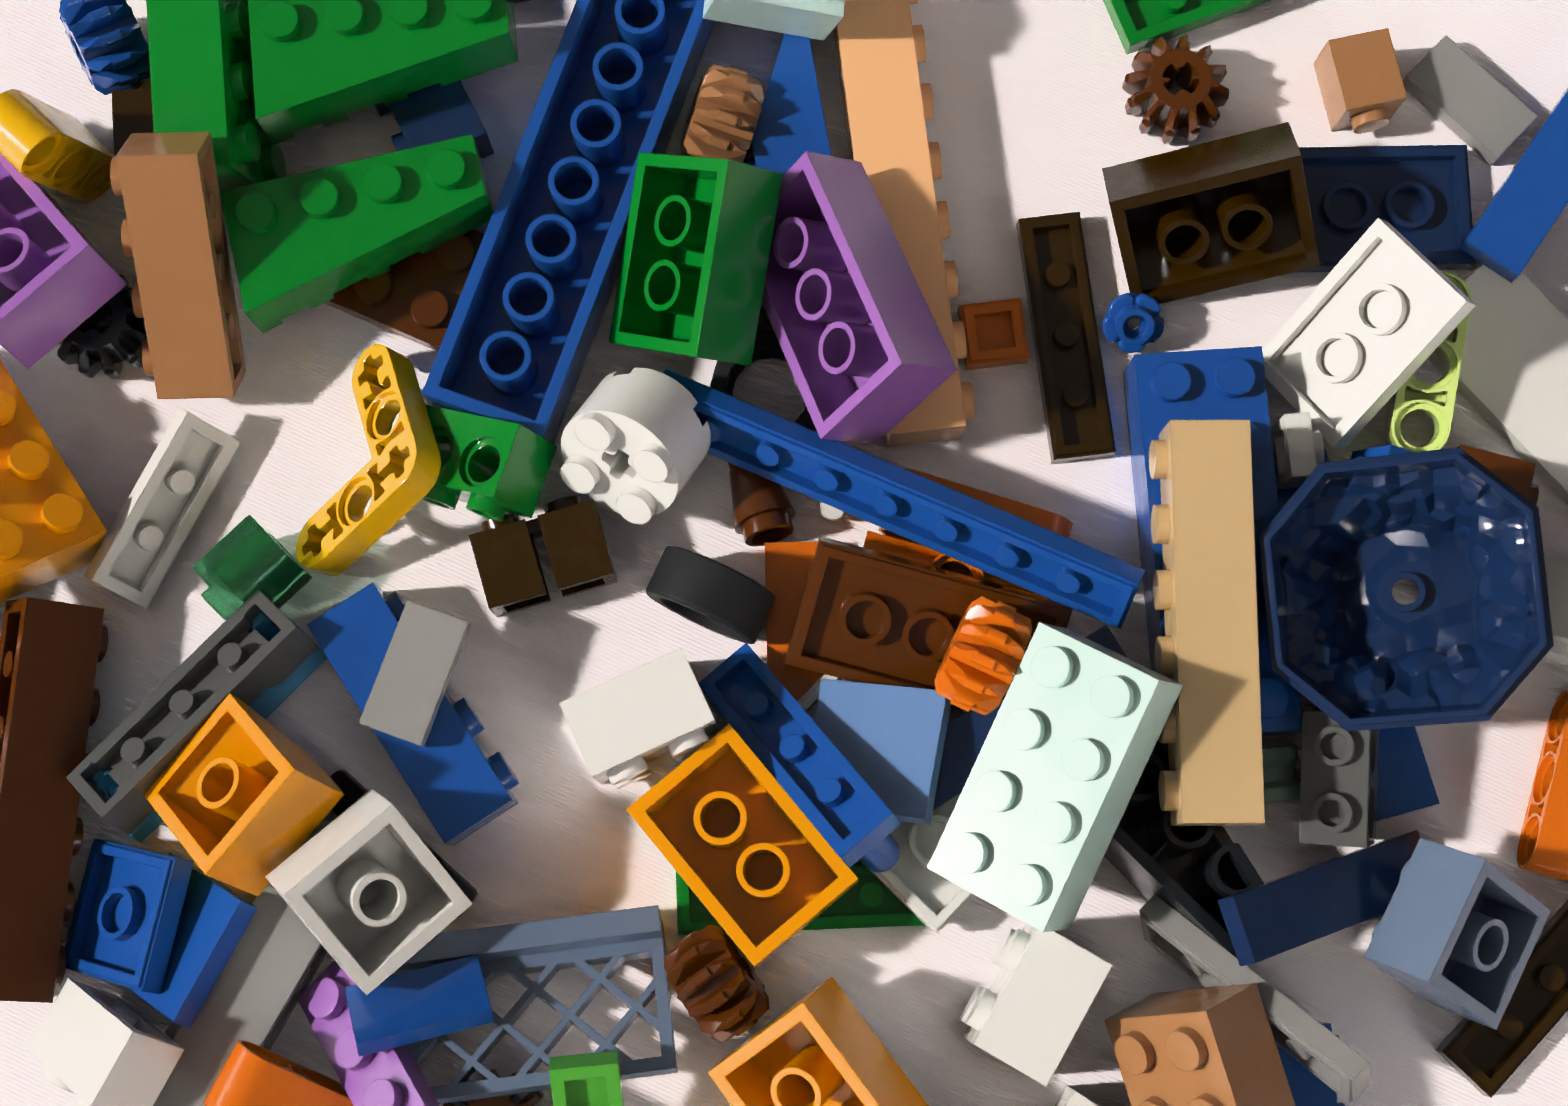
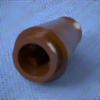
[727,462,796,547]

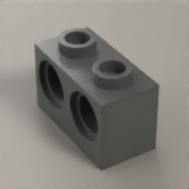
[1299,709,1379,848]

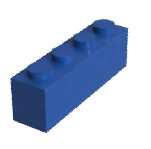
[307,582,520,846]

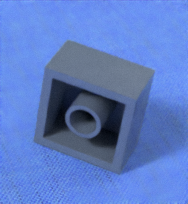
[1364,838,1551,1030]

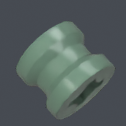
[1262,746,1301,804]

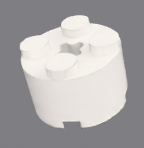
[560,368,711,524]

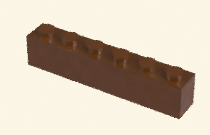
[0,597,109,1003]

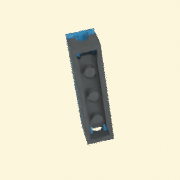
[66,589,328,843]

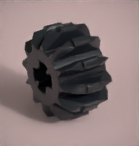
[57,273,147,379]

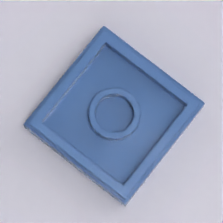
[814,679,951,825]

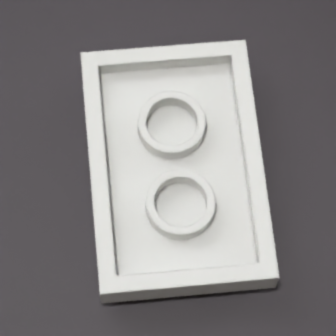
[1262,218,1476,450]

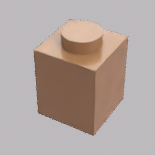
[1313,28,1407,134]

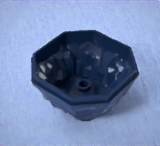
[1259,447,1554,731]

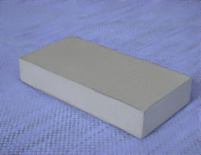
[1403,35,1538,165]
[359,600,471,747]

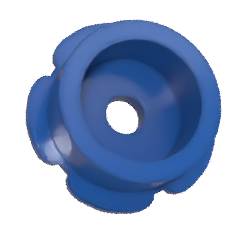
[1102,292,1165,353]

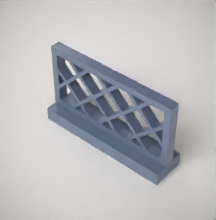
[398,905,678,1104]

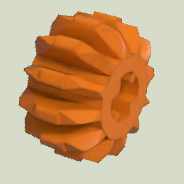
[934,596,1032,716]

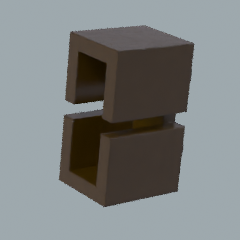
[469,496,618,617]

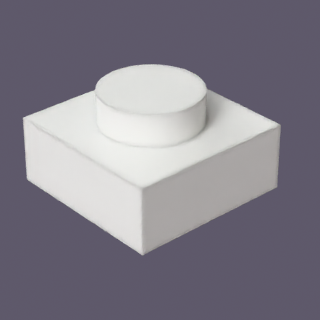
[1271,412,1324,489]

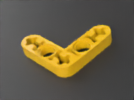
[296,344,441,577]

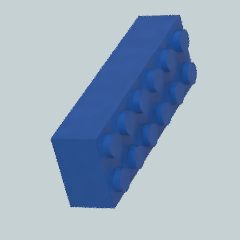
[1123,346,1302,737]

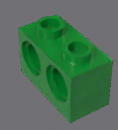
[422,404,557,521]

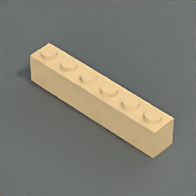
[1149,420,1265,826]

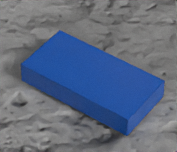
[344,954,493,1057]

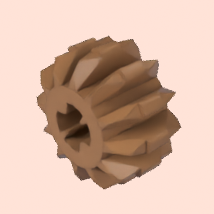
[680,64,765,163]

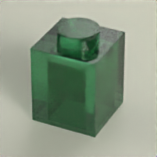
[192,514,313,620]

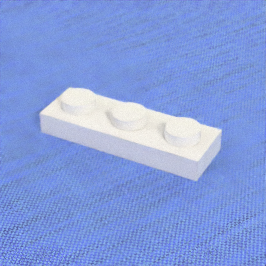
[84,409,240,609]

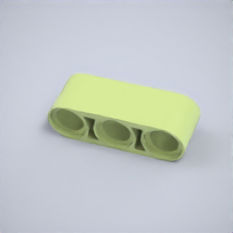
[1385,271,1471,452]

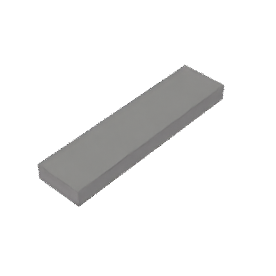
[1139,894,1370,1103]

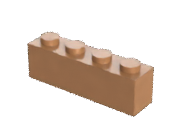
[110,132,246,399]

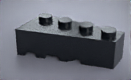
[1104,740,1264,958]

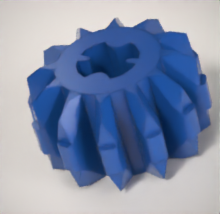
[59,0,150,95]

